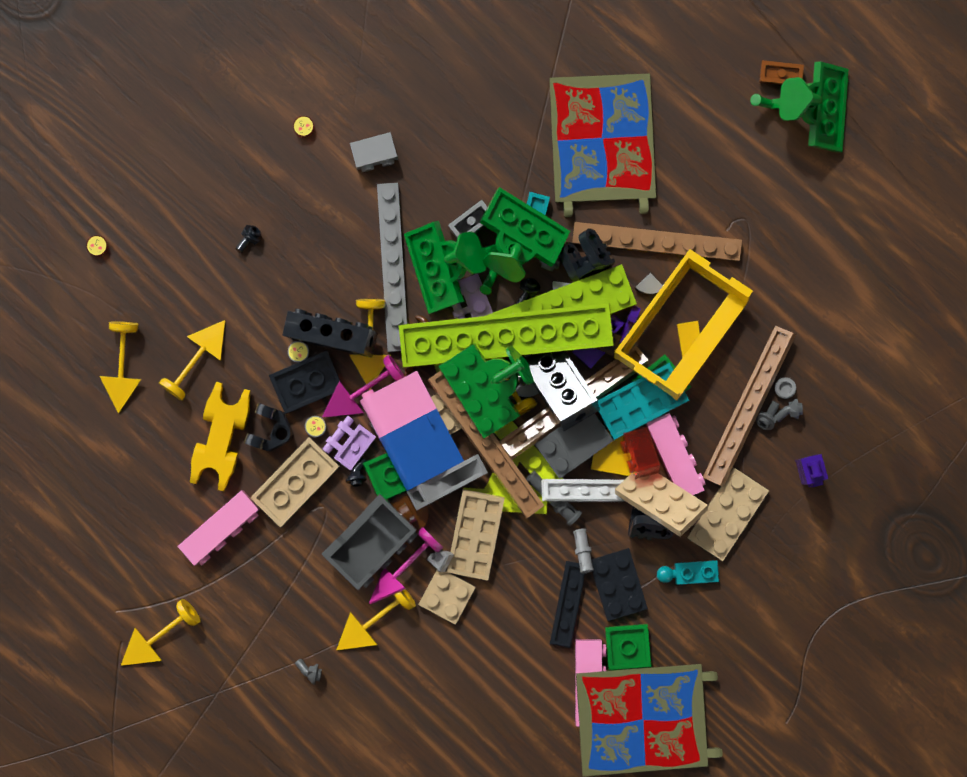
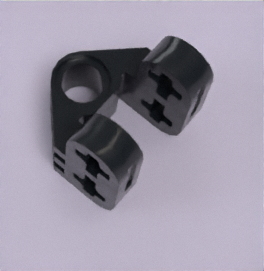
[559,228,615,282]
[244,403,293,452]
[628,506,674,540]

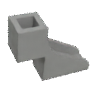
[407,454,488,511]

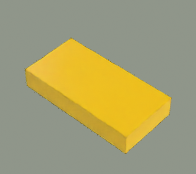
[677,321,700,358]

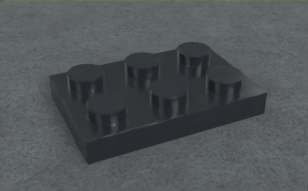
[269,351,341,414]
[591,548,648,621]

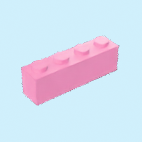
[645,413,706,495]
[177,490,260,566]
[575,639,606,726]

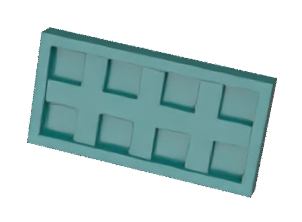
[598,363,689,440]

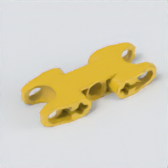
[190,382,251,491]

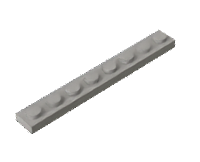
[377,183,407,352]

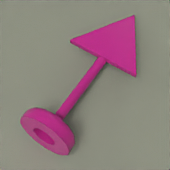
[322,355,405,417]
[369,527,443,604]

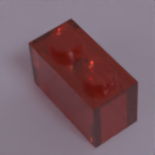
[620,427,660,479]

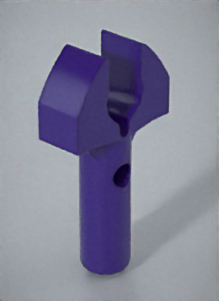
[620,305,641,344]

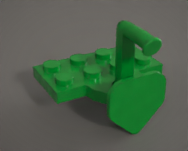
[750,61,849,152]
[479,187,570,295]
[404,221,510,314]
[439,343,534,438]

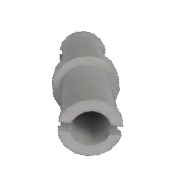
[573,529,594,573]

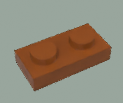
[759,60,804,85]

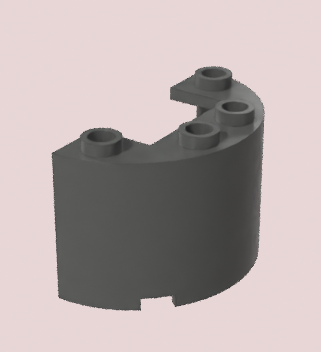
[322,494,418,590]

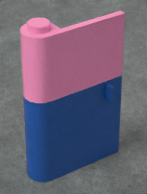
[360,371,464,491]

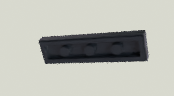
[549,561,585,648]

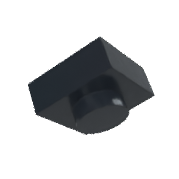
[576,260,606,278]

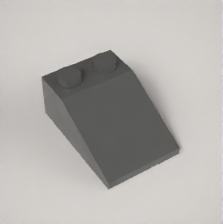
[535,414,614,479]

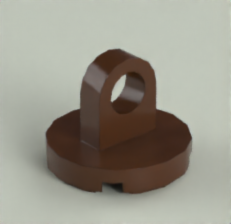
[390,493,429,533]

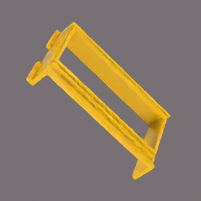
[614,249,753,400]

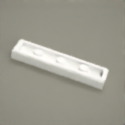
[541,479,625,502]

